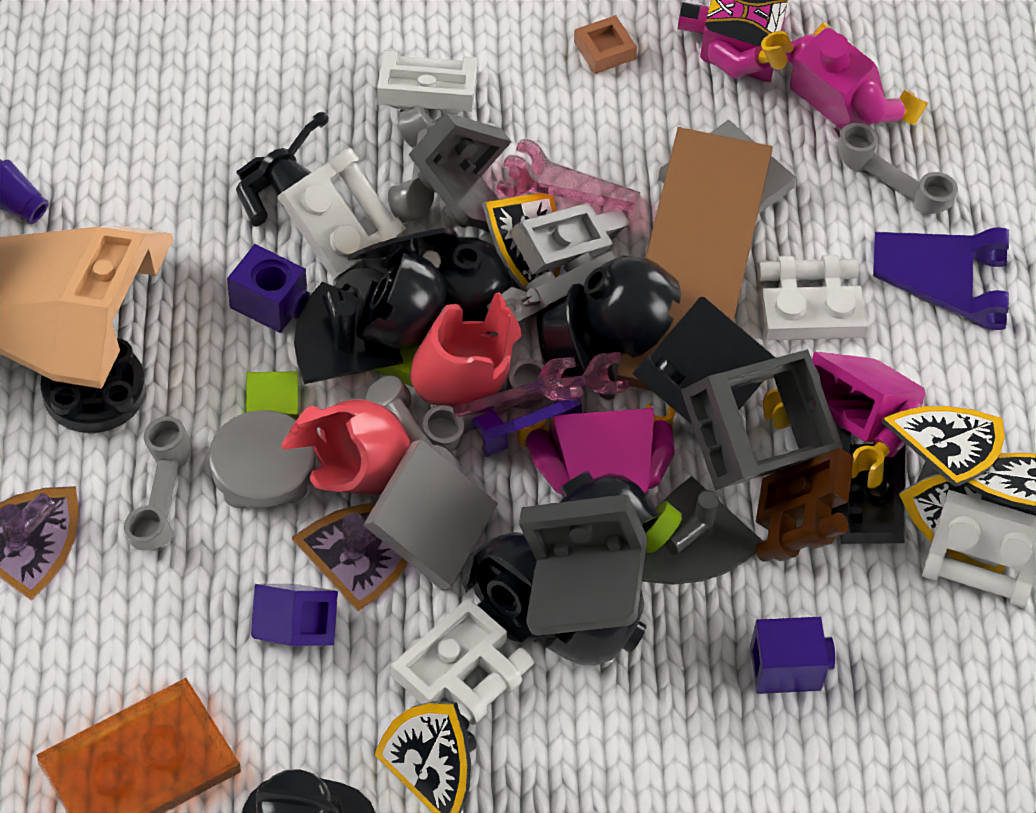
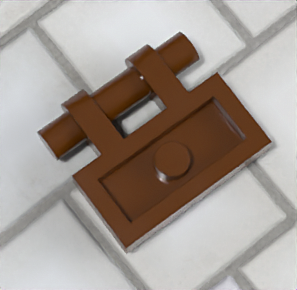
[755,447,854,562]

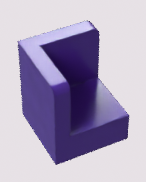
[251,584,338,646]

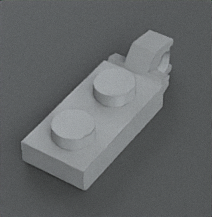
[509,203,630,274]
[487,251,615,323]

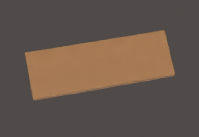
[616,127,773,391]

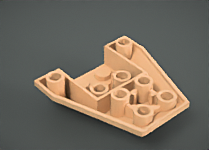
[0,226,173,389]

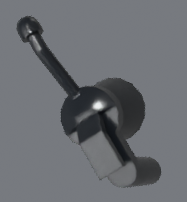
[236,112,329,227]

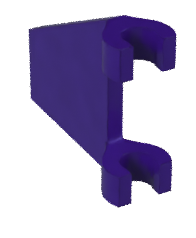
[873,227,1009,330]
[471,382,582,457]

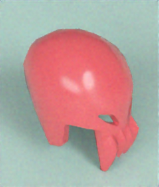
[410,292,522,409]
[281,399,411,495]

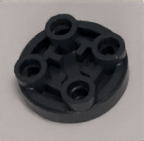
[40,338,146,433]

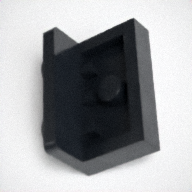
[831,429,907,544]

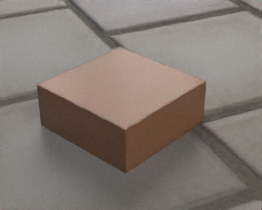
[574,15,637,74]

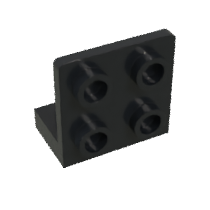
[632,297,776,424]

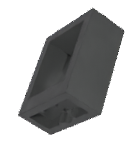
[681,349,843,490]

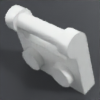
[377,50,478,114]
[277,147,406,279]
[921,490,1036,608]

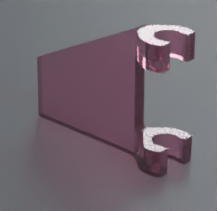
[495,139,641,212]
[453,352,629,417]

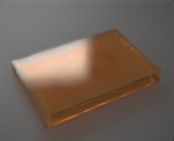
[36,678,241,813]

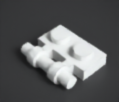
[758,255,868,341]
[390,598,534,725]

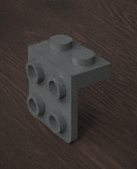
[409,112,512,233]
[519,494,647,635]

